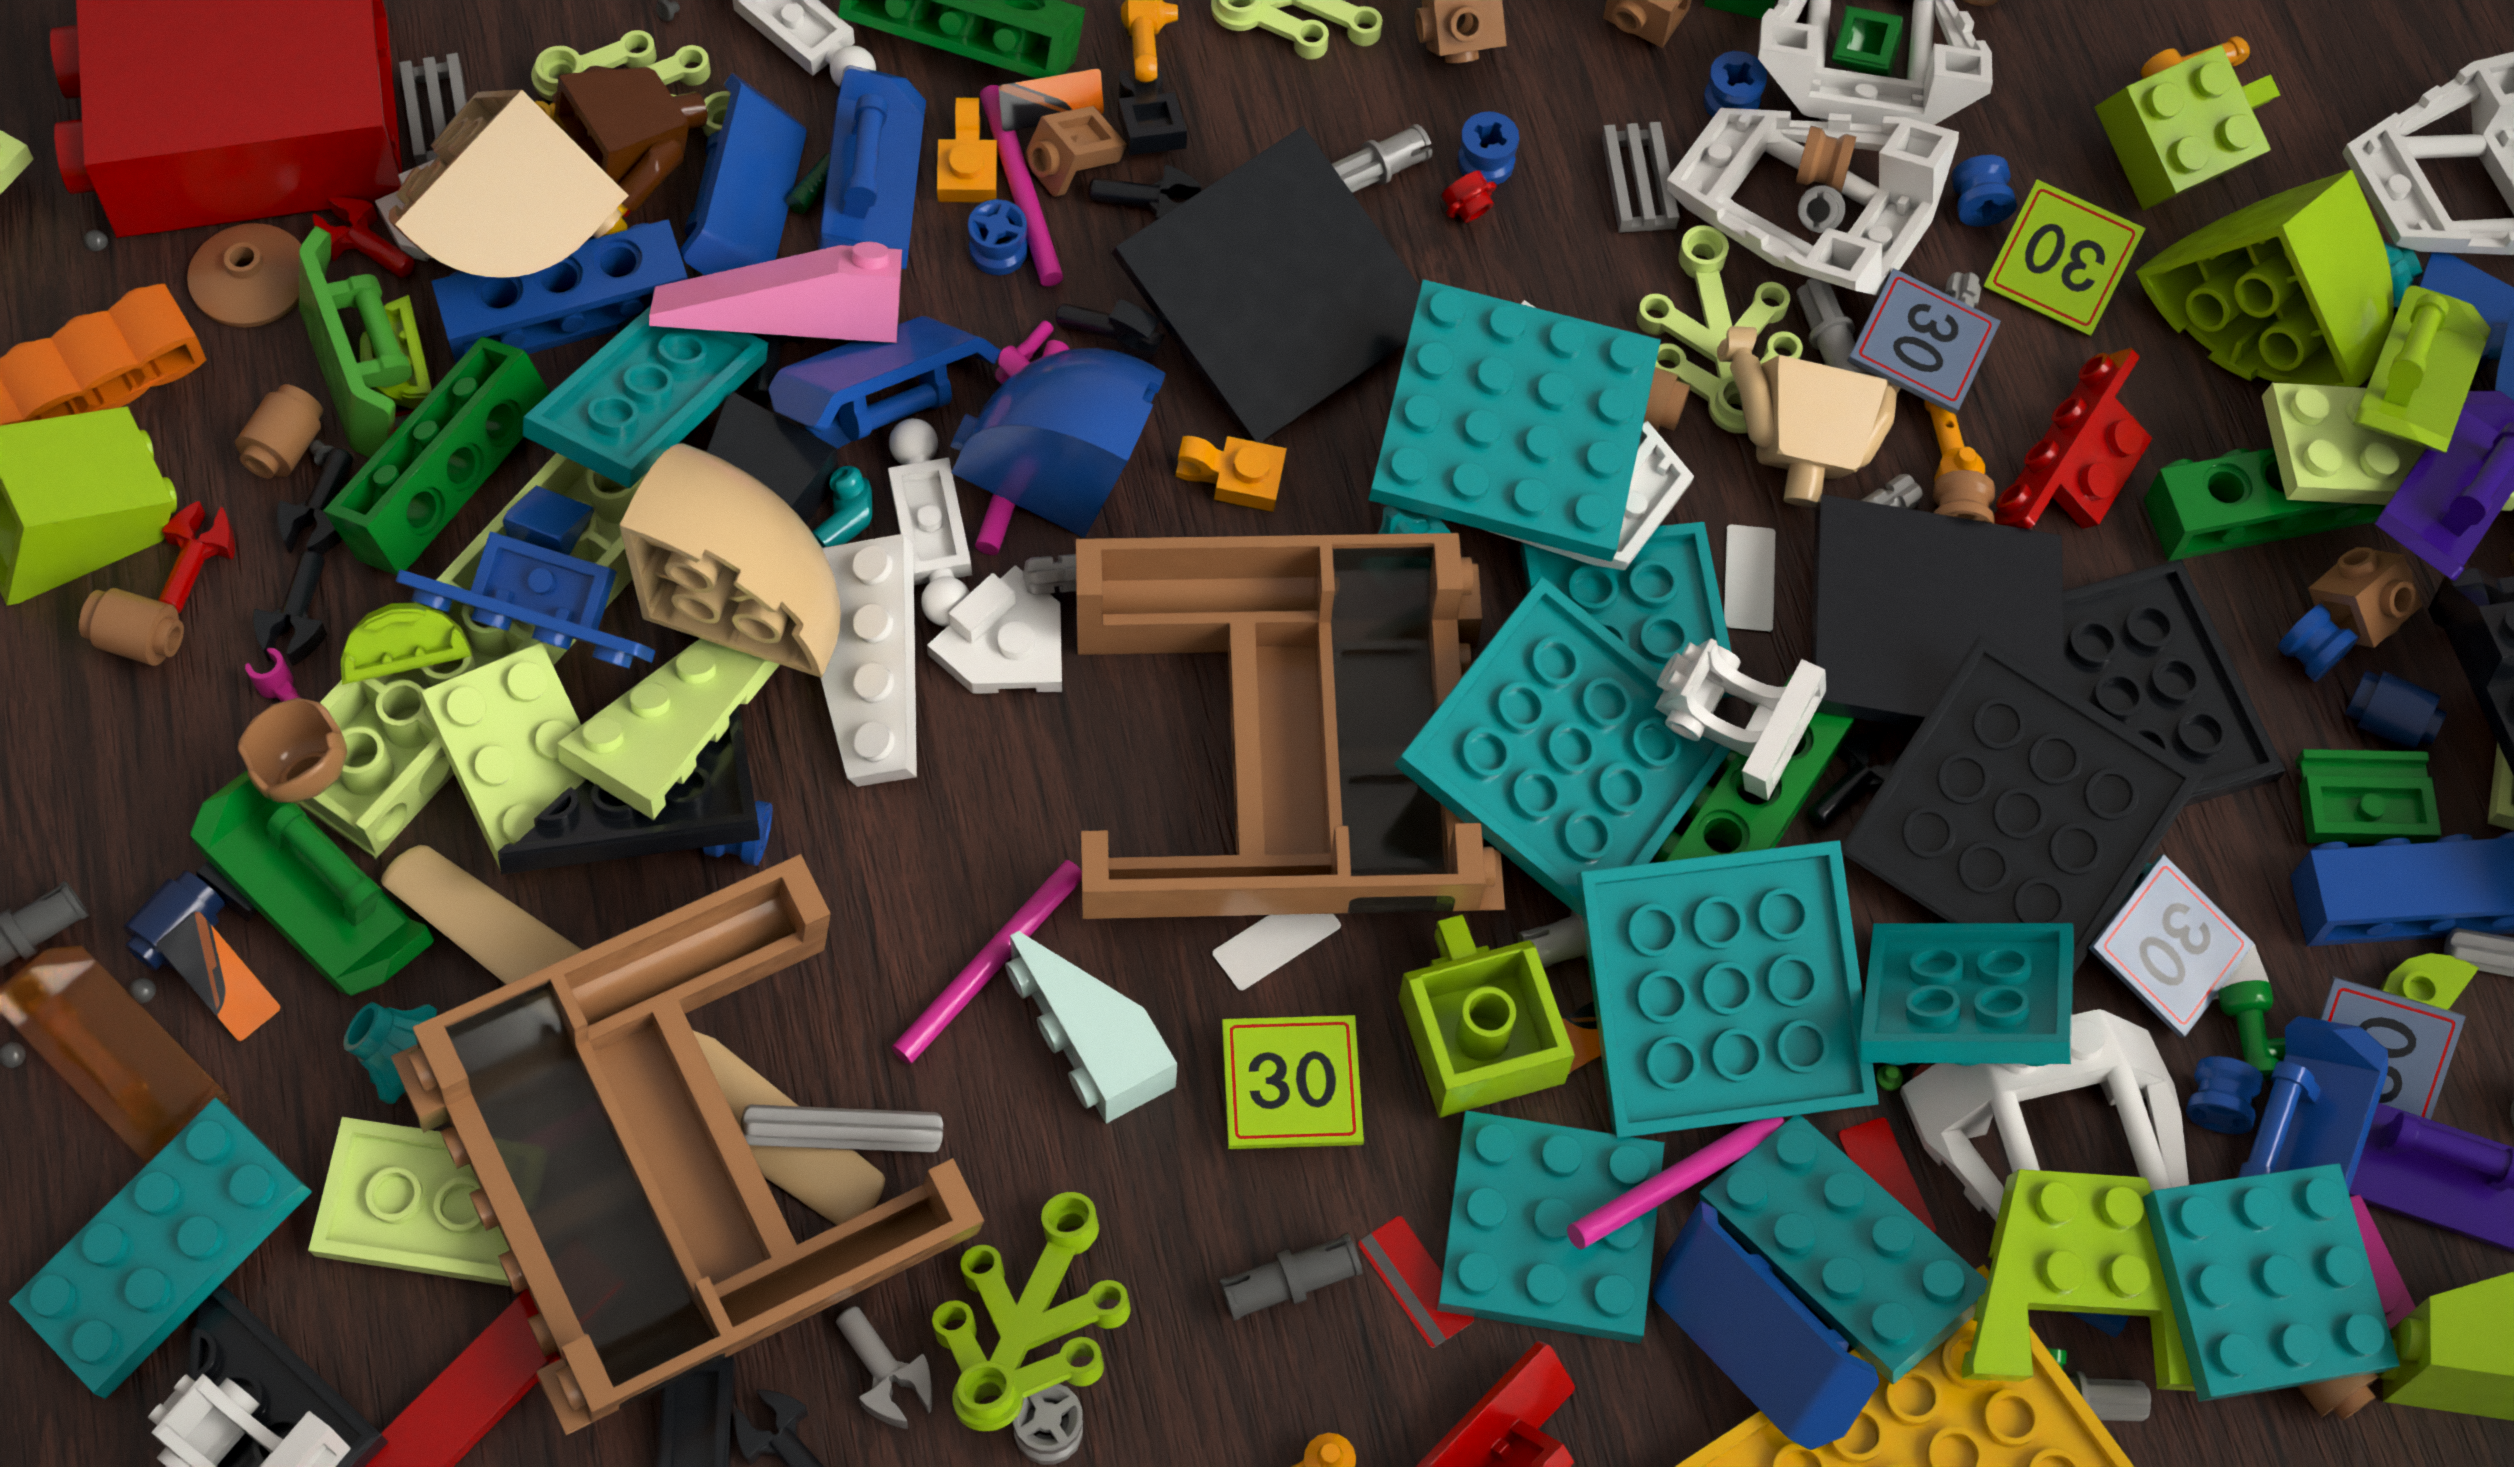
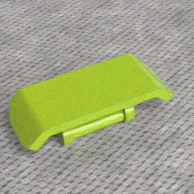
[2353,286,2491,454]

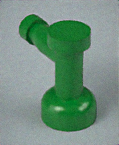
[2217,980,2286,1082]

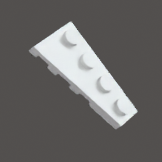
[821,533,917,787]

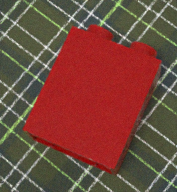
[50,0,403,238]

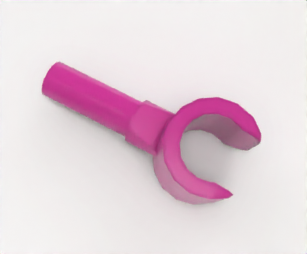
[995,321,1054,384]
[245,648,301,702]

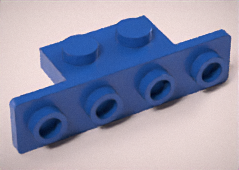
[395,531,656,669]

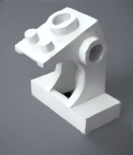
[1654,639,1826,801]
[148,1374,351,1467]

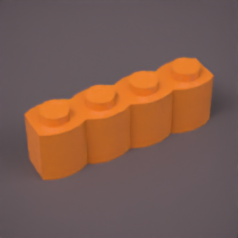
[0,284,207,426]

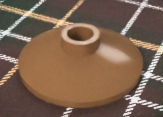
[187,223,301,328]

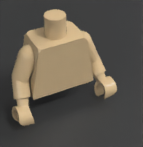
[1717,326,1900,507]

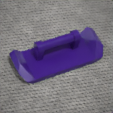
[2374,391,2514,581]
[2349,1103,2514,1253]

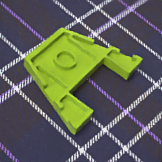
[1961,1169,2196,1391]

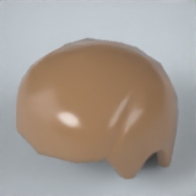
[238,698,347,803]

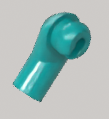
[812,466,872,548]

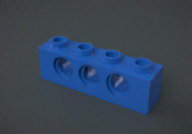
[431,219,688,364]

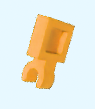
[937,98,997,202]
[1175,436,1287,512]

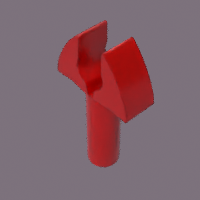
[313,197,415,278]
[158,501,235,614]

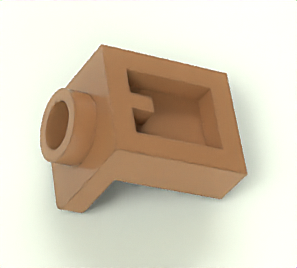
[1024,106,1127,197]

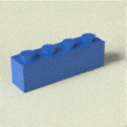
[2290,831,2514,947]

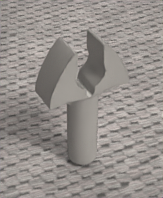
[836,1306,933,1429]

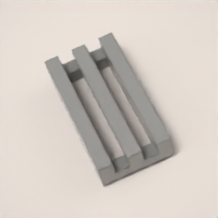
[399,53,467,166]
[1601,122,1679,233]

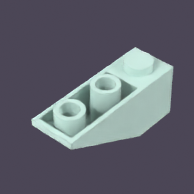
[1005,931,1177,1123]

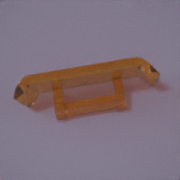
[0,945,231,1165]

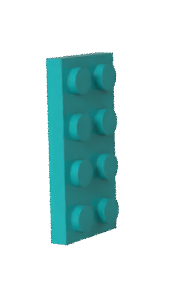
[523,306,768,489]
[9,1097,312,1399]
[1699,1115,1987,1384]

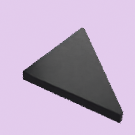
[498,705,760,875]
[188,1284,388,1467]

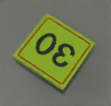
[1983,179,2146,336]
[1222,1015,1364,1149]

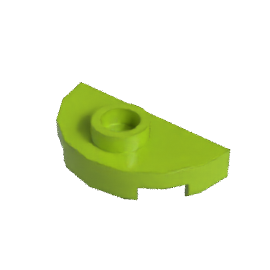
[360,295,432,409]
[341,603,472,685]
[2379,953,2479,1010]

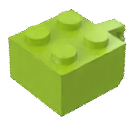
[2094,44,2280,211]
[1398,914,1575,1118]

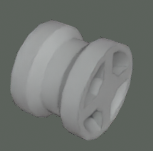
[1013,1384,1083,1465]

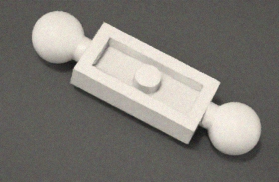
[732,0,876,87]
[888,418,972,627]

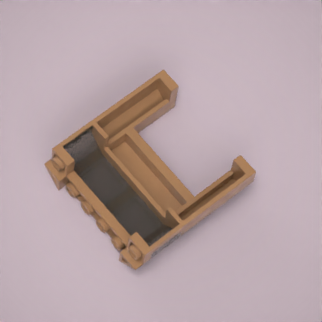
[1076,533,1505,919]
[391,854,984,1435]

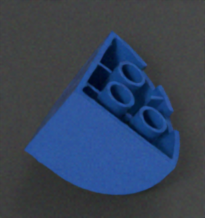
[950,348,1166,538]

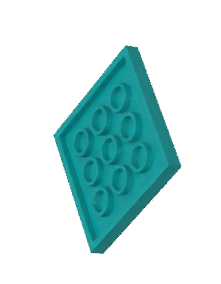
[1368,279,1661,562]
[1393,576,1731,915]
[1576,840,1879,1138]

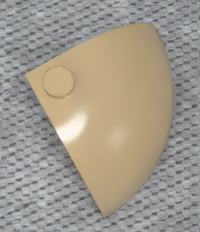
[388,89,629,278]
[619,443,841,678]

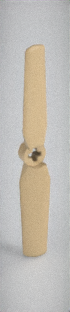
[381,845,885,1226]

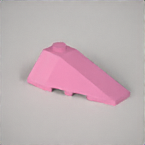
[649,242,902,343]

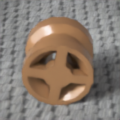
[1795,125,1857,194]
[1933,470,1995,523]

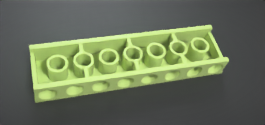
[296,453,648,860]

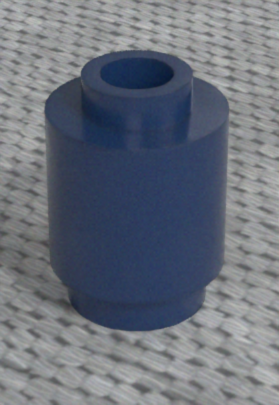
[2344,670,2447,751]
[123,870,225,971]

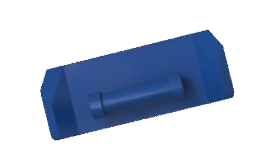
[818,65,926,269]
[680,73,807,275]
[768,316,1001,441]
[2238,1016,2388,1192]
[1653,1201,1879,1450]

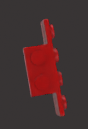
[1994,348,2153,529]
[1416,1341,1575,1467]

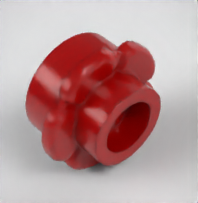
[1441,170,1497,223]

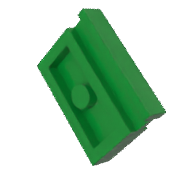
[2295,749,2441,844]

